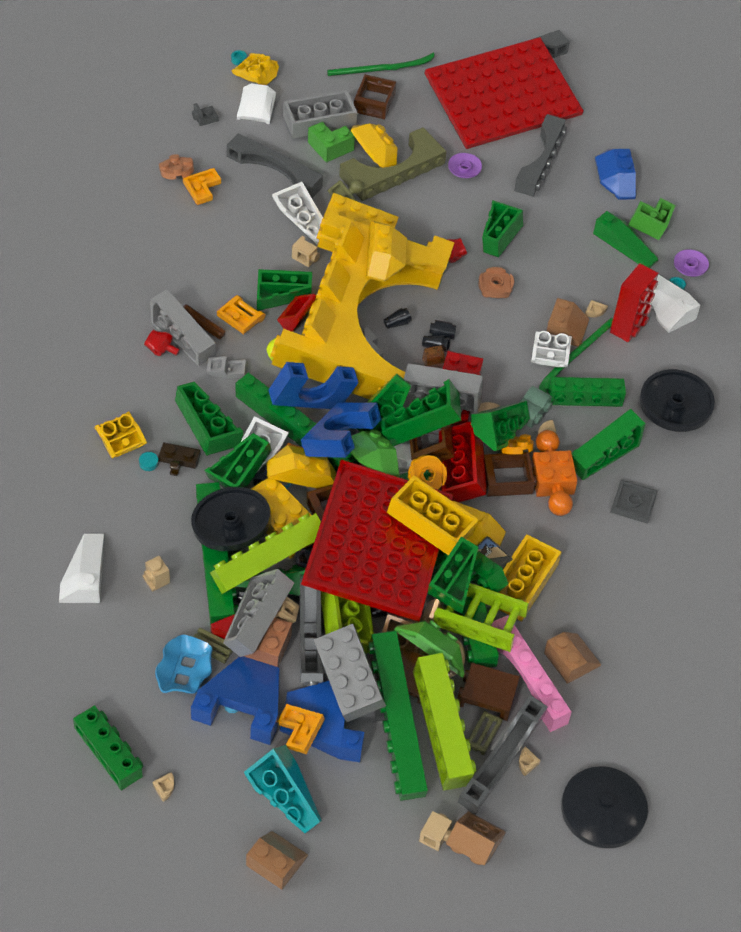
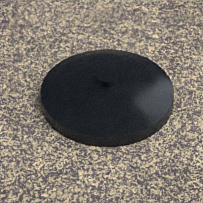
[640,369,715,432]
[191,487,271,551]
[561,766,648,848]

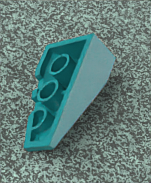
[244,745,322,833]

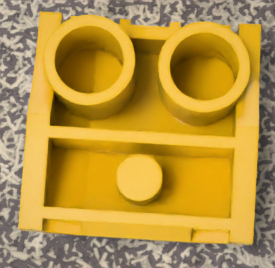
[231,53,279,85]
[94,411,147,459]

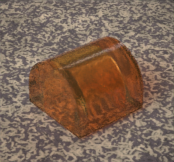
[422,346,445,366]

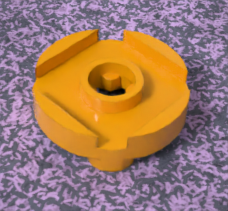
[497,434,534,454]
[408,455,447,490]

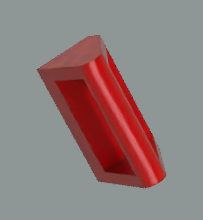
[277,294,317,331]

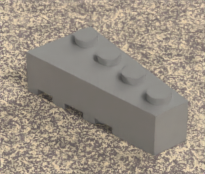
[150,289,216,366]
[404,363,483,414]
[223,569,294,657]

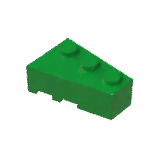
[204,433,272,488]

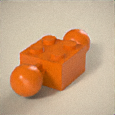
[532,430,577,516]

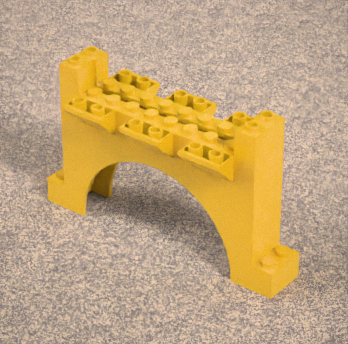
[270,211,454,399]

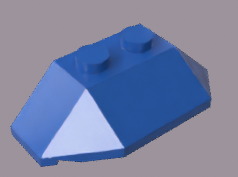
[595,149,636,200]

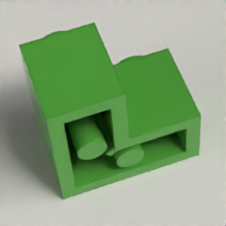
[308,122,355,163]
[628,198,676,240]

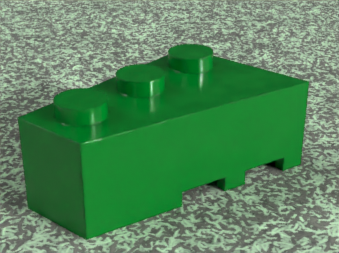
[482,200,523,258]
[257,269,312,311]
[428,537,478,614]

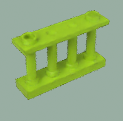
[434,583,529,652]

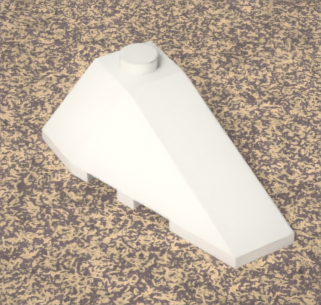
[241,416,289,472]

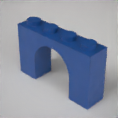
[269,362,359,409]
[301,402,381,458]

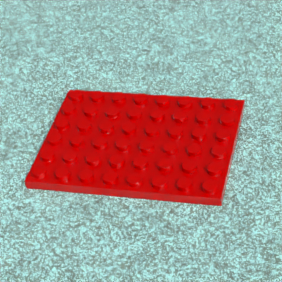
[424,37,584,149]
[301,459,453,622]

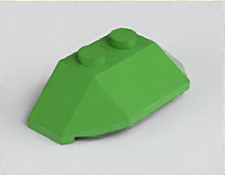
[350,430,399,477]
[394,620,465,678]

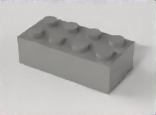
[283,90,357,139]
[314,624,386,722]

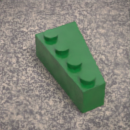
[382,379,461,446]
[175,382,244,456]
[571,409,646,480]

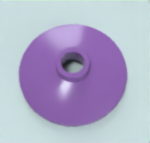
[448,153,482,178]
[674,249,709,277]

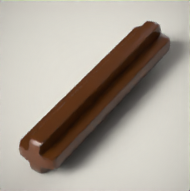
[183,304,225,339]

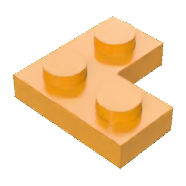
[183,168,221,205]
[277,704,325,754]

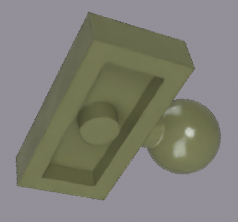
[327,180,364,201]

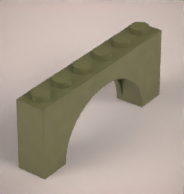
[339,127,446,201]

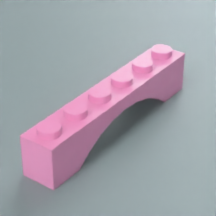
[491,615,571,732]

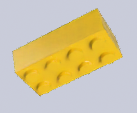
[320,193,399,229]
[387,476,479,555]
[251,478,314,559]
[498,534,562,622]

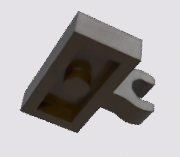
[158,442,200,476]

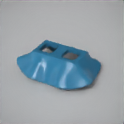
[155,635,213,694]

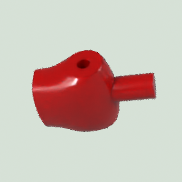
[446,238,467,263]
[144,330,180,356]

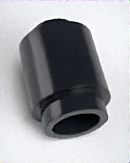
[429,320,456,340]

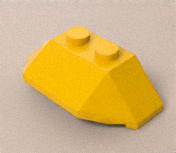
[351,123,397,168]
[366,220,407,282]
[266,445,337,489]
[452,501,506,546]

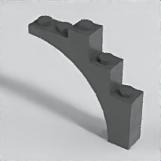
[299,575,323,686]

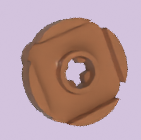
[159,154,194,180]
[478,267,514,298]

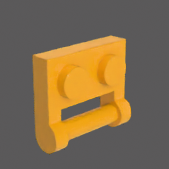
[217,295,266,335]

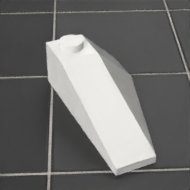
[272,182,323,245]
[650,274,700,333]
[59,534,104,603]

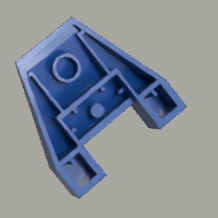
[191,656,279,745]
[280,681,364,762]

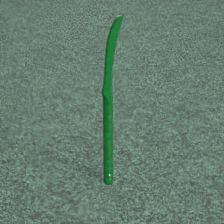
[327,52,435,76]
[539,318,613,393]

